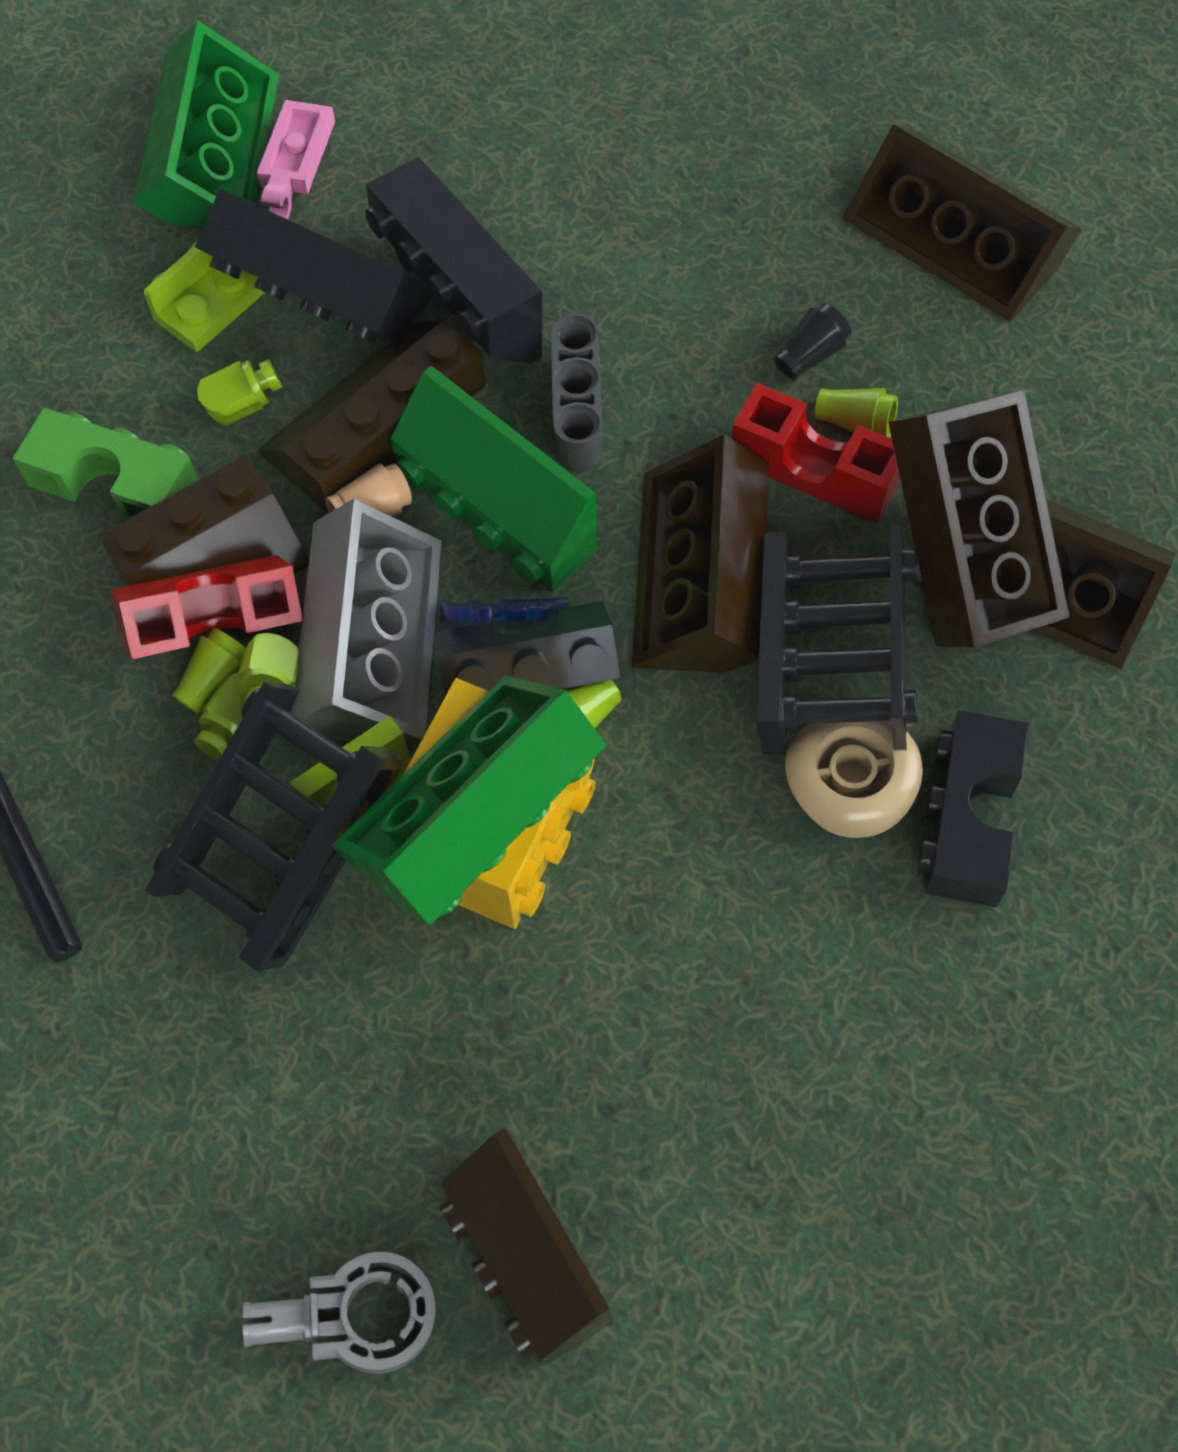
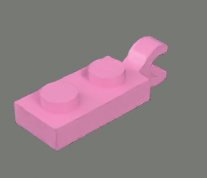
[257,100,335,219]

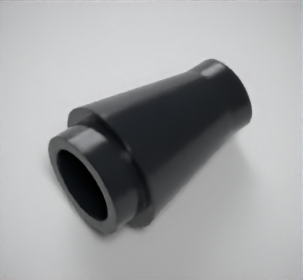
[773,303,851,381]

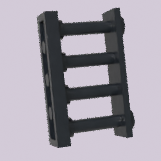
[756,525,918,754]
[145,681,405,971]

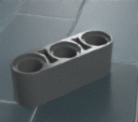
[551,313,603,471]

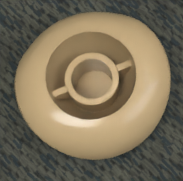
[785,721,923,838]

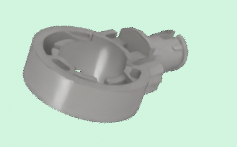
[243,1252,435,1374]

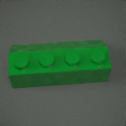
[133,20,279,227]
[391,366,598,592]
[331,675,607,926]

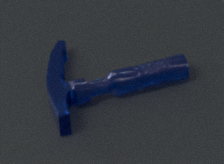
[440,597,570,624]

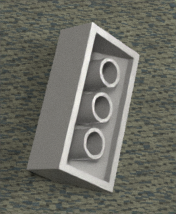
[291,499,442,742]

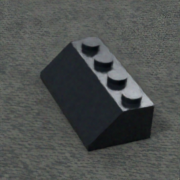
[365,156,542,364]
[195,188,431,343]

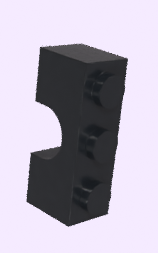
[434,601,620,695]
[917,710,1029,907]

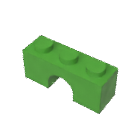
[13,407,198,520]

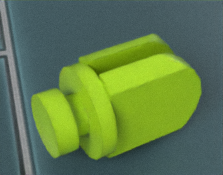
[197,359,283,426]
[236,633,300,703]
[194,673,244,761]

